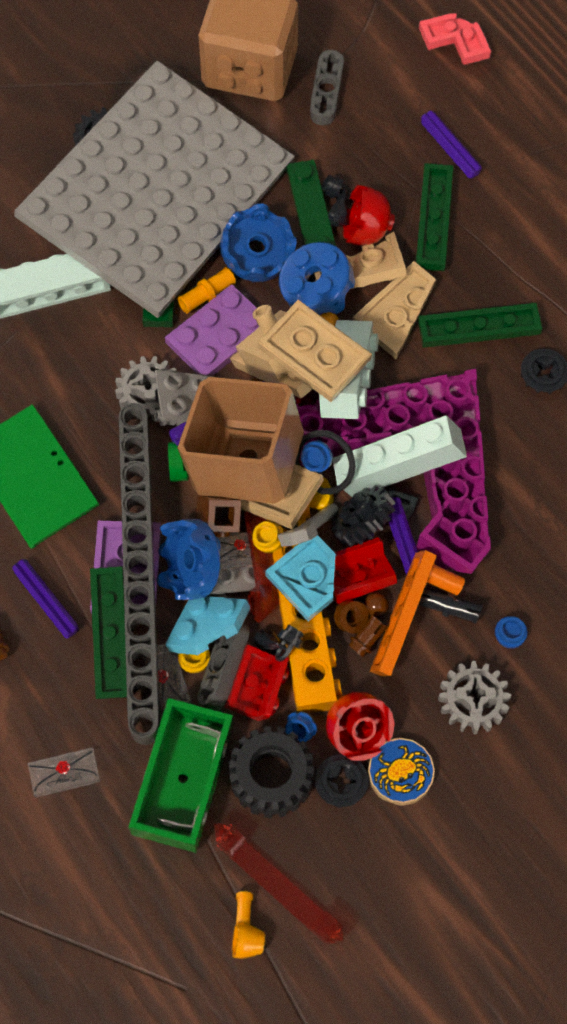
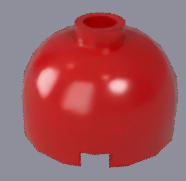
[343,185,395,246]
[326,692,395,761]

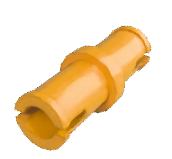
[177,267,236,314]

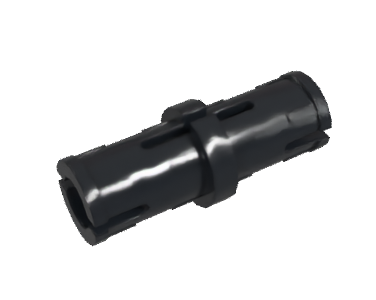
[418,587,483,624]

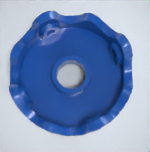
[220,203,297,282]
[279,242,355,315]
[156,519,221,600]

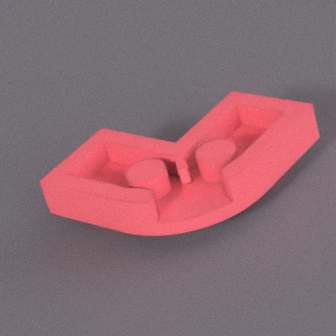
[419,14,491,65]

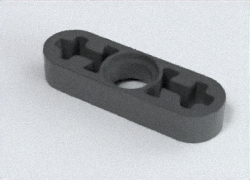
[310,50,344,125]
[197,624,250,711]

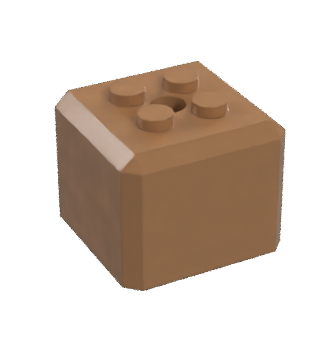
[199,0,298,101]
[178,377,304,504]

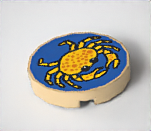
[368,738,435,806]

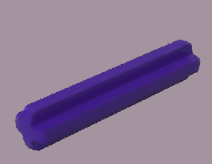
[421,111,481,179]
[388,497,427,584]
[12,559,79,638]

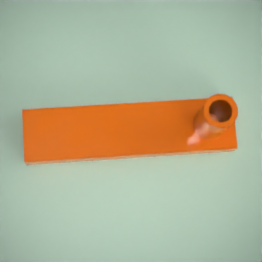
[370,550,465,676]

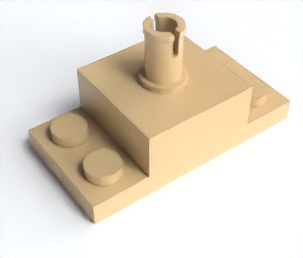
[230,305,312,398]

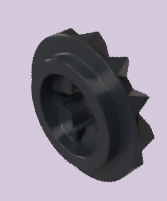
[520,349,567,395]
[315,754,368,808]

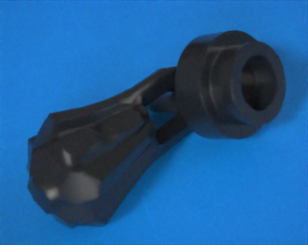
[322,174,353,227]
[254,625,305,662]

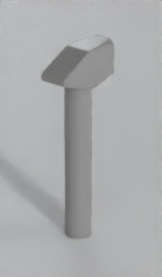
[277,504,339,547]

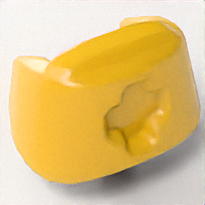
[309,477,334,511]

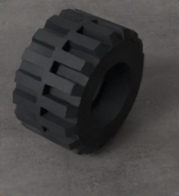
[229,726,314,818]

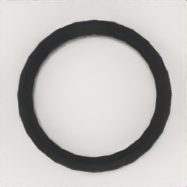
[295,430,356,495]

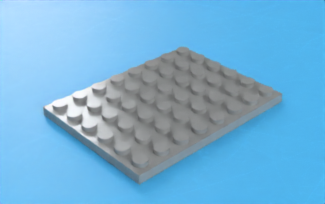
[15,61,295,318]

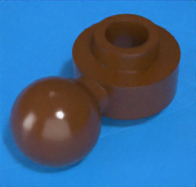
[334,592,389,633]

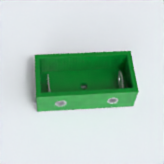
[128,698,234,853]

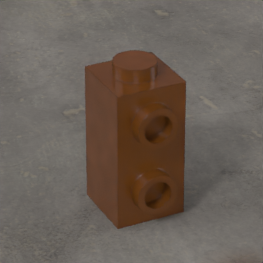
[196,494,241,537]

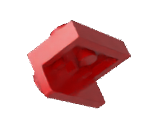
[333,537,397,604]
[224,645,289,721]

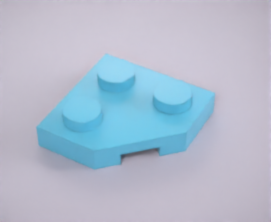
[265,535,336,622]
[165,596,250,655]

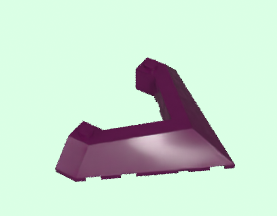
[296,369,491,574]

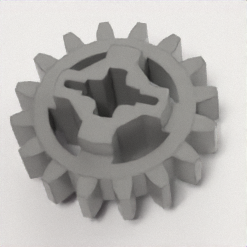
[115,356,177,421]
[438,661,511,734]

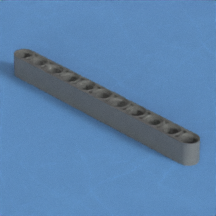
[119,403,160,745]

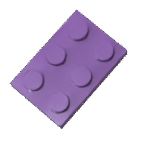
[165,284,259,376]
[90,520,161,614]

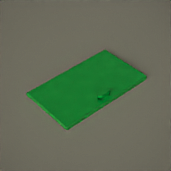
[0,404,99,549]

